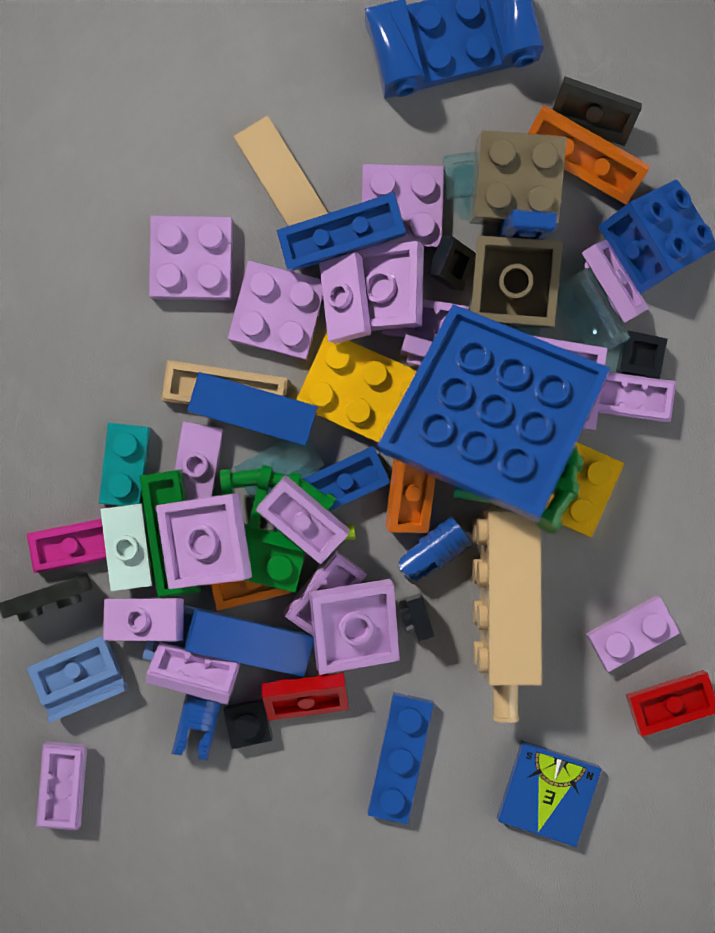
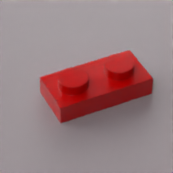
[625,670,715,737]
[262,673,349,721]

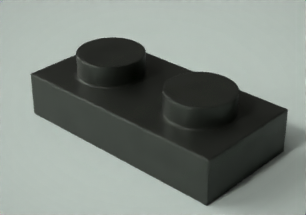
[552,76,642,147]
[0,574,92,622]

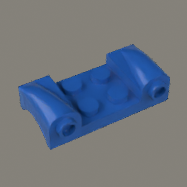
[365,0,544,99]

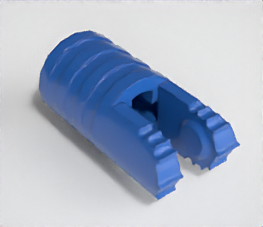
[398,516,473,582]
[171,694,221,761]

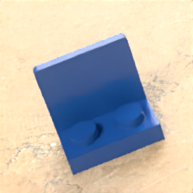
[598,179,715,294]

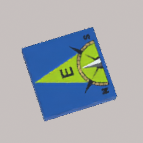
[497,740,602,847]

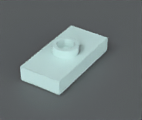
[100,504,154,591]

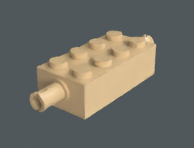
[472,504,542,723]

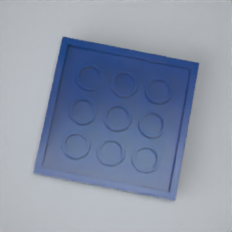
[377,304,611,523]

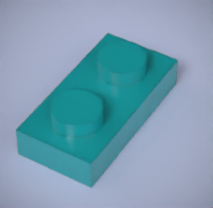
[99,422,151,506]

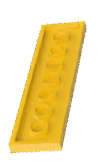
[296,332,625,538]

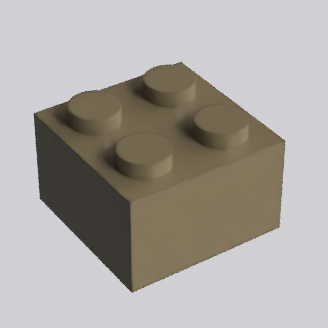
[469,130,567,226]
[471,236,563,328]

